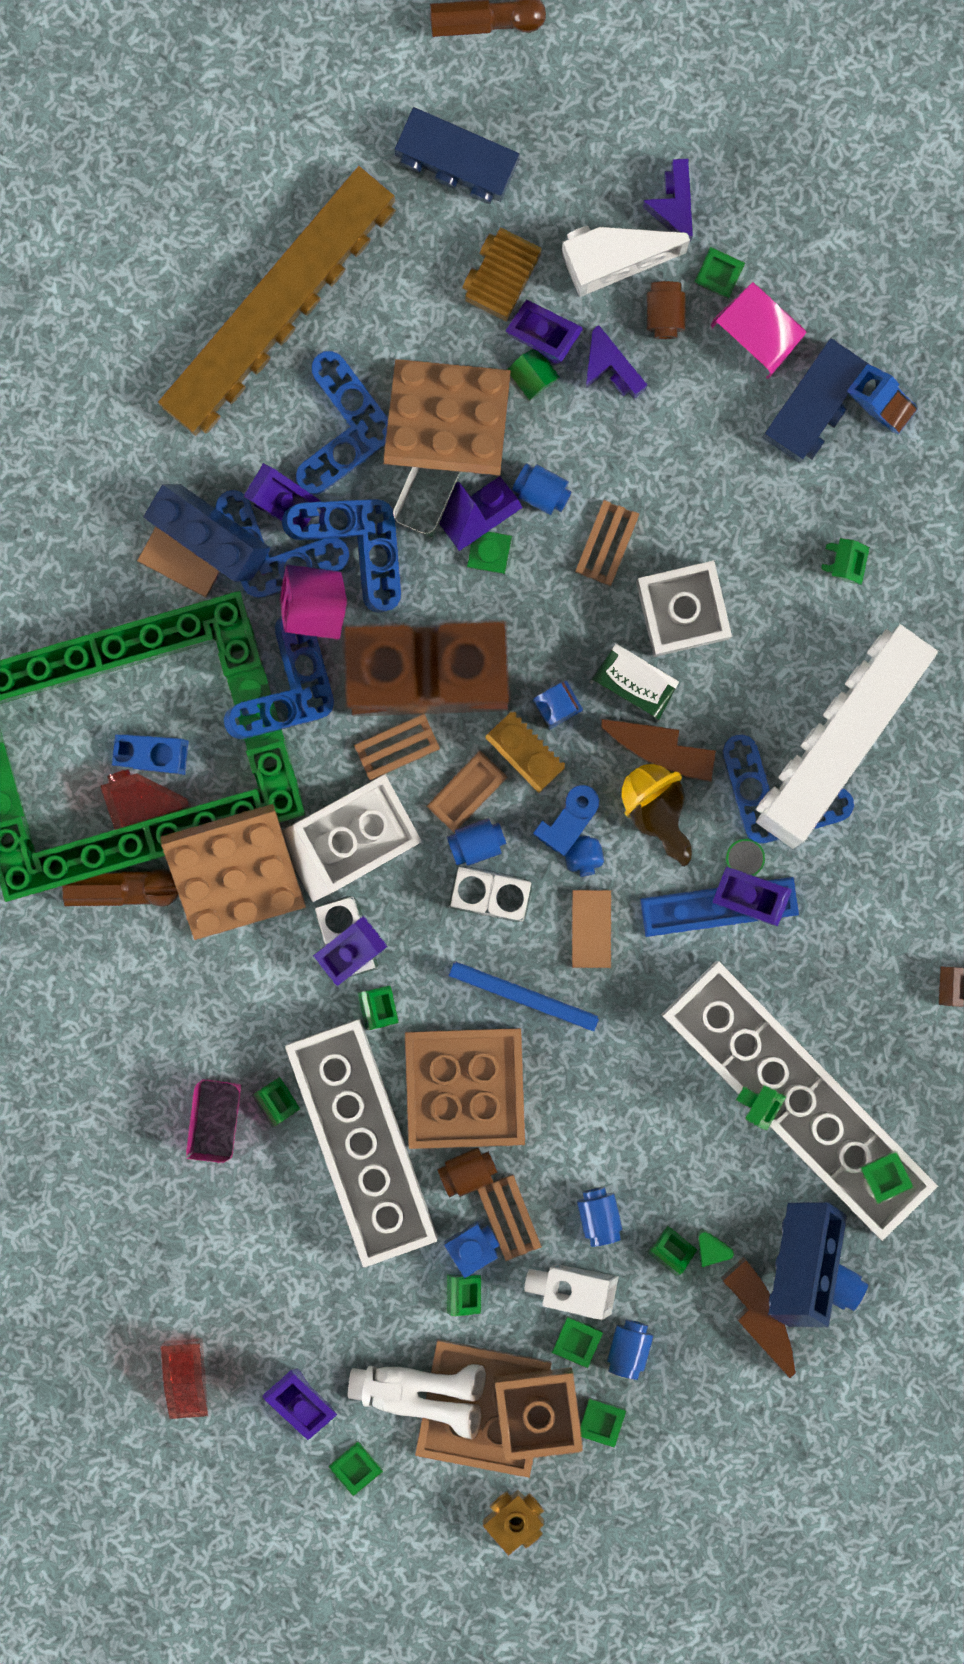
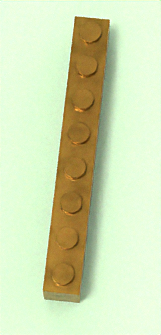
[158,166,396,436]

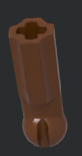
[430,0,546,37]
[62,869,179,907]

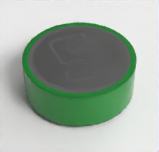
[726,839,765,876]

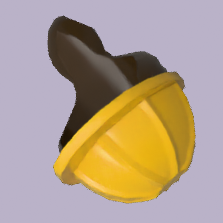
[621,764,692,867]

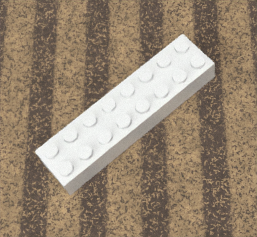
[661,961,938,1241]

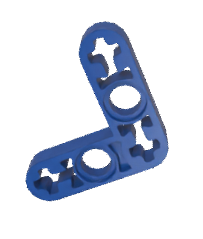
[296,351,388,495]
[216,490,350,599]
[282,499,401,613]
[224,615,334,739]
[722,734,854,844]

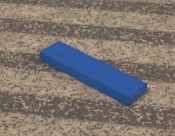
[640,877,799,937]
[449,962,599,1031]

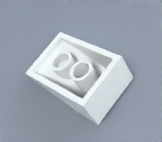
[562,226,690,297]
[282,774,422,902]

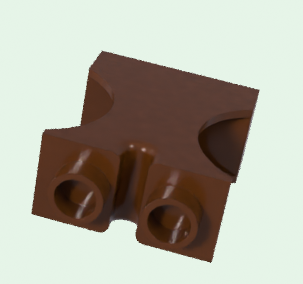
[344,621,509,717]

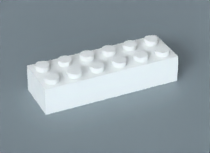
[755,624,939,849]
[285,1018,438,1268]

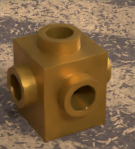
[483,1490,544,1556]

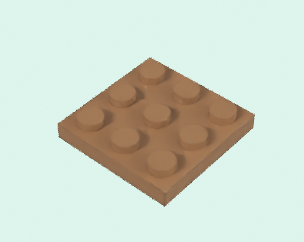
[384,359,511,475]
[160,804,306,940]
[405,1028,525,1149]
[415,1339,552,1478]

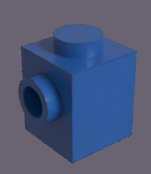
[444,1221,500,1278]

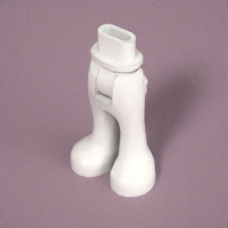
[348,1364,486,1439]

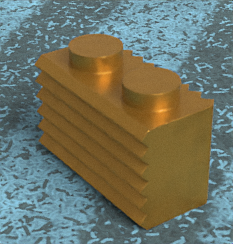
[462,227,542,322]
[485,712,565,793]

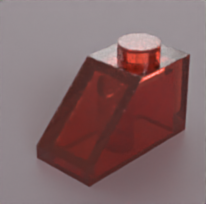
[100,769,191,830]
[161,1338,208,1419]

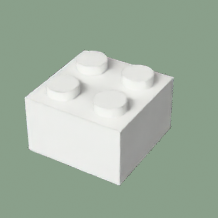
[636,561,732,657]

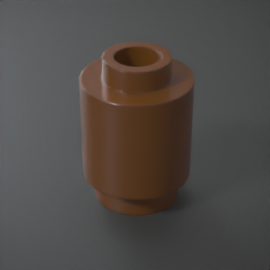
[647,281,685,340]
[437,1147,498,1198]

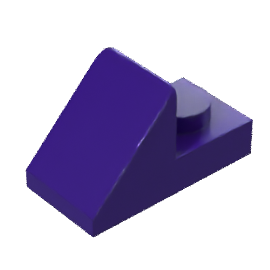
[643,159,693,242]
[505,299,583,365]
[585,325,647,399]
[243,463,321,532]
[439,476,523,551]
[712,866,792,927]
[313,915,388,986]
[262,1368,337,1440]

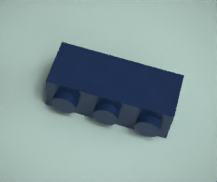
[395,107,520,204]
[762,338,869,463]
[143,484,271,582]
[769,1202,847,1327]

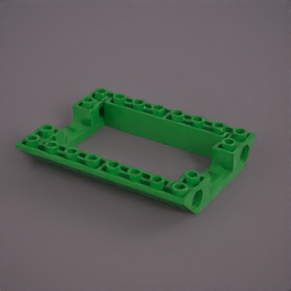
[0,591,305,902]

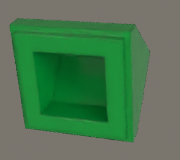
[507,349,560,401]
[358,985,399,1030]
[252,1077,300,1127]
[646,1225,697,1276]
[697,1229,734,1267]
[447,1274,481,1317]

